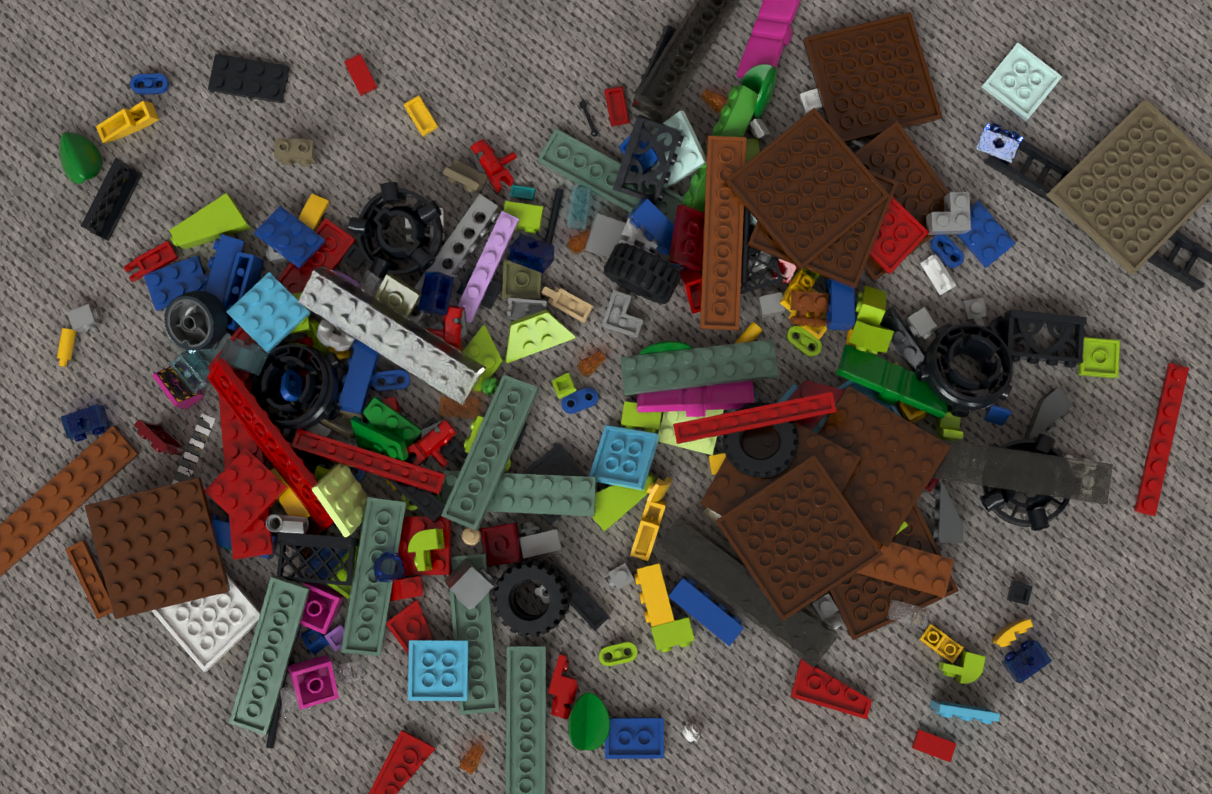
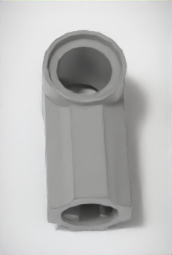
[266,514,309,534]

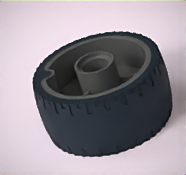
[164,291,229,351]

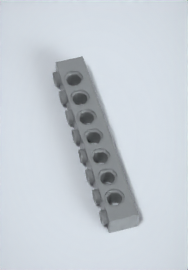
[403,194,500,333]

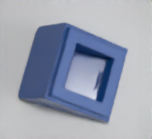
[984,405,1012,426]
[301,629,329,654]

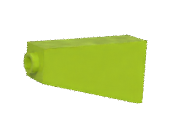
[169,193,251,250]
[591,472,657,532]

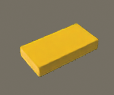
[403,95,439,137]

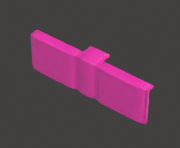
[737,0,801,78]
[637,381,754,417]

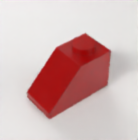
[680,269,702,314]
[390,575,426,601]

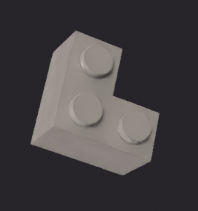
[926,192,971,235]

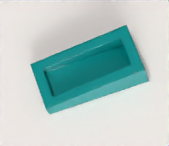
[510,185,536,201]

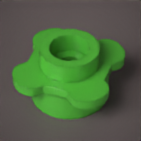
[481,377,500,396]

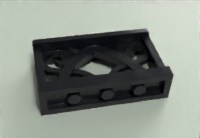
[612,115,684,205]
[1004,309,1087,368]

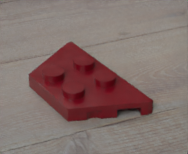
[786,380,845,431]

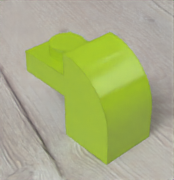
[936,410,963,444]
[408,529,445,571]
[938,651,986,684]

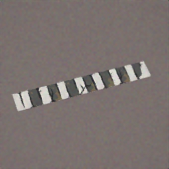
[172,414,215,484]

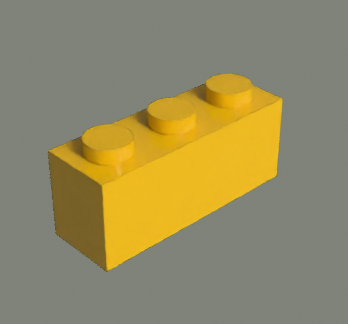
[634,563,674,627]

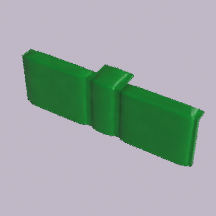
[835,344,948,419]

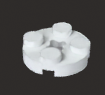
[317,315,357,351]

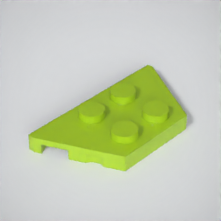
[505,309,575,363]
[439,325,503,392]

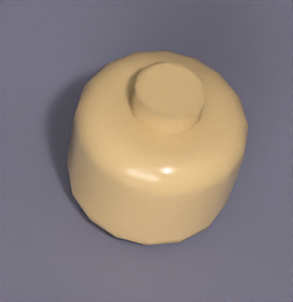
[462,527,481,546]

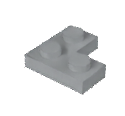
[601,290,644,339]

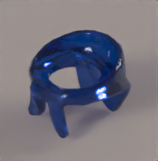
[374,552,404,583]

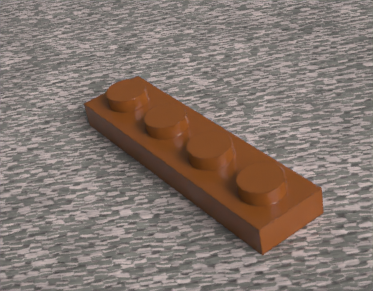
[65,540,113,619]

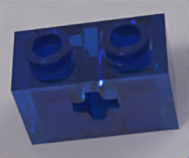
[976,123,1024,163]
[509,234,554,273]
[418,272,454,315]
[61,404,111,442]
[1001,639,1052,684]

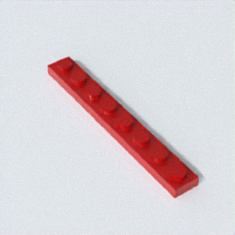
[1134,363,1189,516]
[673,392,837,444]
[291,429,446,494]

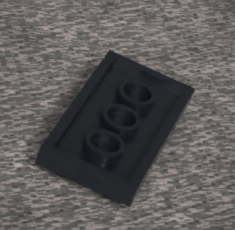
[208,54,290,103]

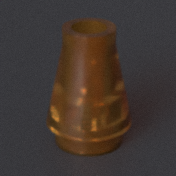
[701,89,727,114]
[567,229,591,255]
[577,351,606,377]
[459,743,484,775]

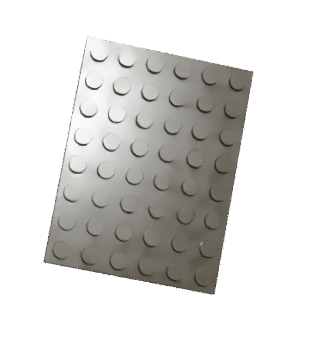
[1046,98,1212,275]

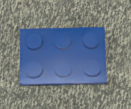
[956,200,1016,268]
[255,206,325,269]
[143,255,205,311]
[605,717,664,759]

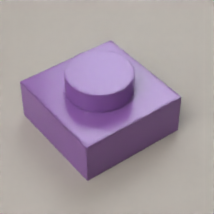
[324,623,344,652]

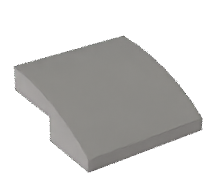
[585,214,628,258]

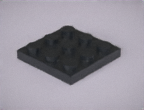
[521,443,586,524]

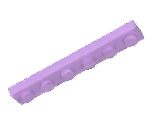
[458,211,520,323]

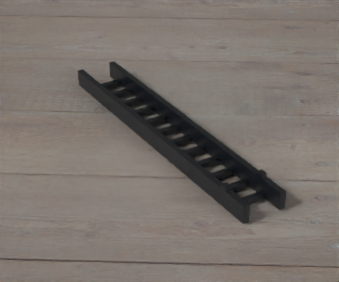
[984,130,1212,291]

